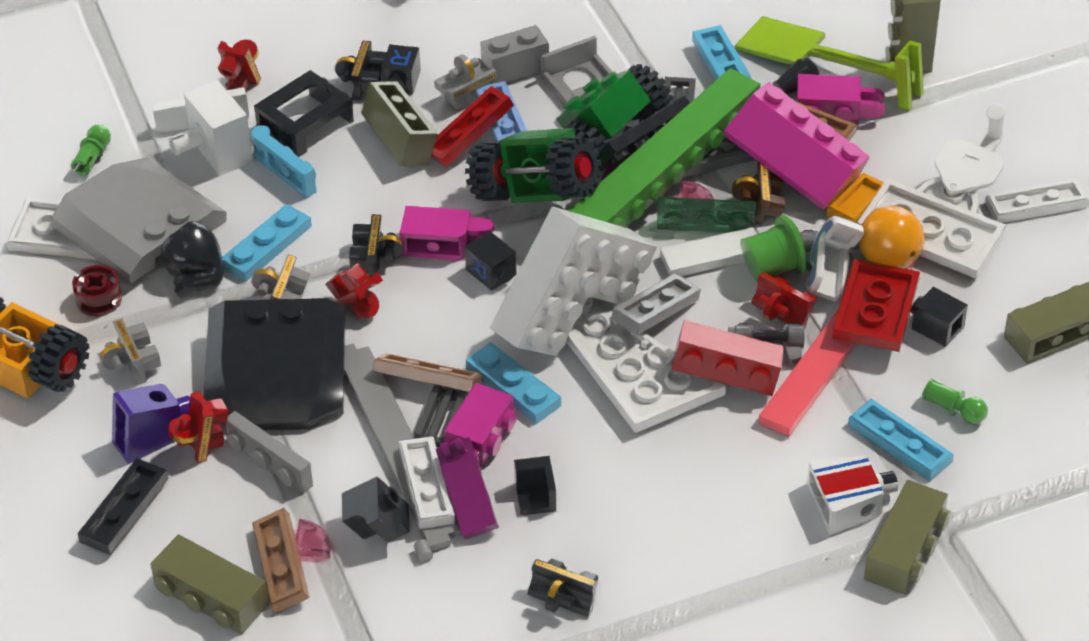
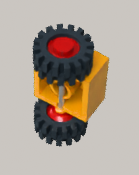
[0,297,90,399]

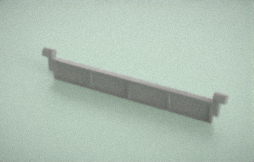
[345,344,461,563]

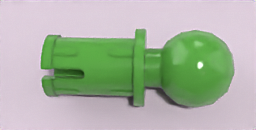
[71,125,111,176]
[922,379,988,424]

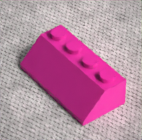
[722,82,870,210]

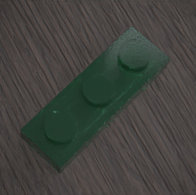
[657,197,756,233]

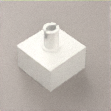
[168,80,253,176]

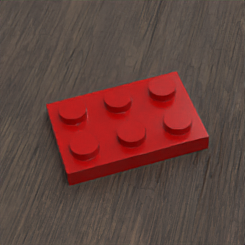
[832,259,920,352]

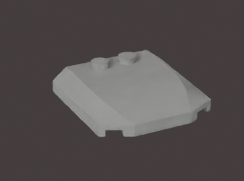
[51,157,226,284]

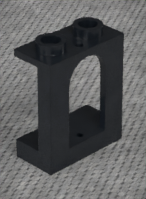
[254,70,354,157]

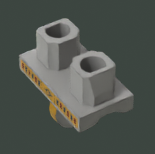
[434,54,498,109]
[251,254,311,299]
[100,318,161,385]

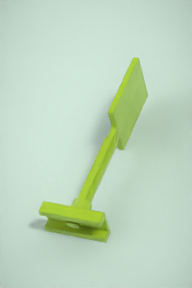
[735,16,924,111]

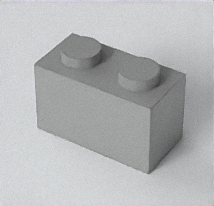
[480,25,549,84]

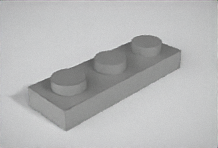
[611,273,701,335]
[225,411,313,494]

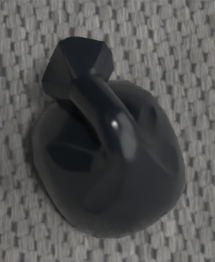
[161,221,224,299]

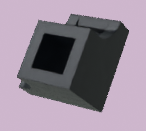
[342,476,410,542]

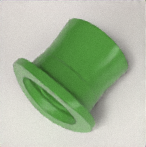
[740,215,806,283]

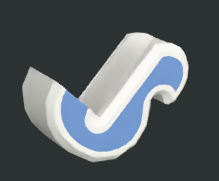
[806,216,864,302]

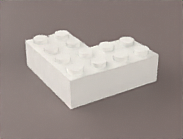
[489,207,657,356]

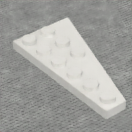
[566,297,726,433]

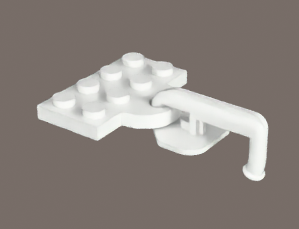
[857,103,1006,279]

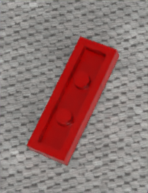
[431,86,514,168]

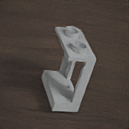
[541,36,625,105]

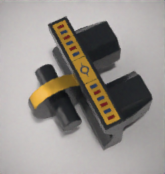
[335,40,386,100]
[349,214,404,276]
[527,559,598,617]

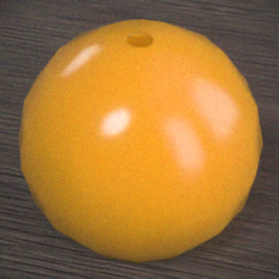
[859,205,925,269]

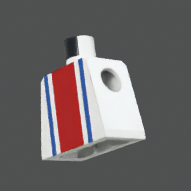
[807,456,898,535]

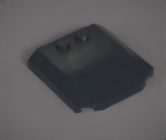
[204,298,346,430]

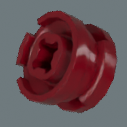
[72,265,122,317]

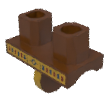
[732,162,785,224]

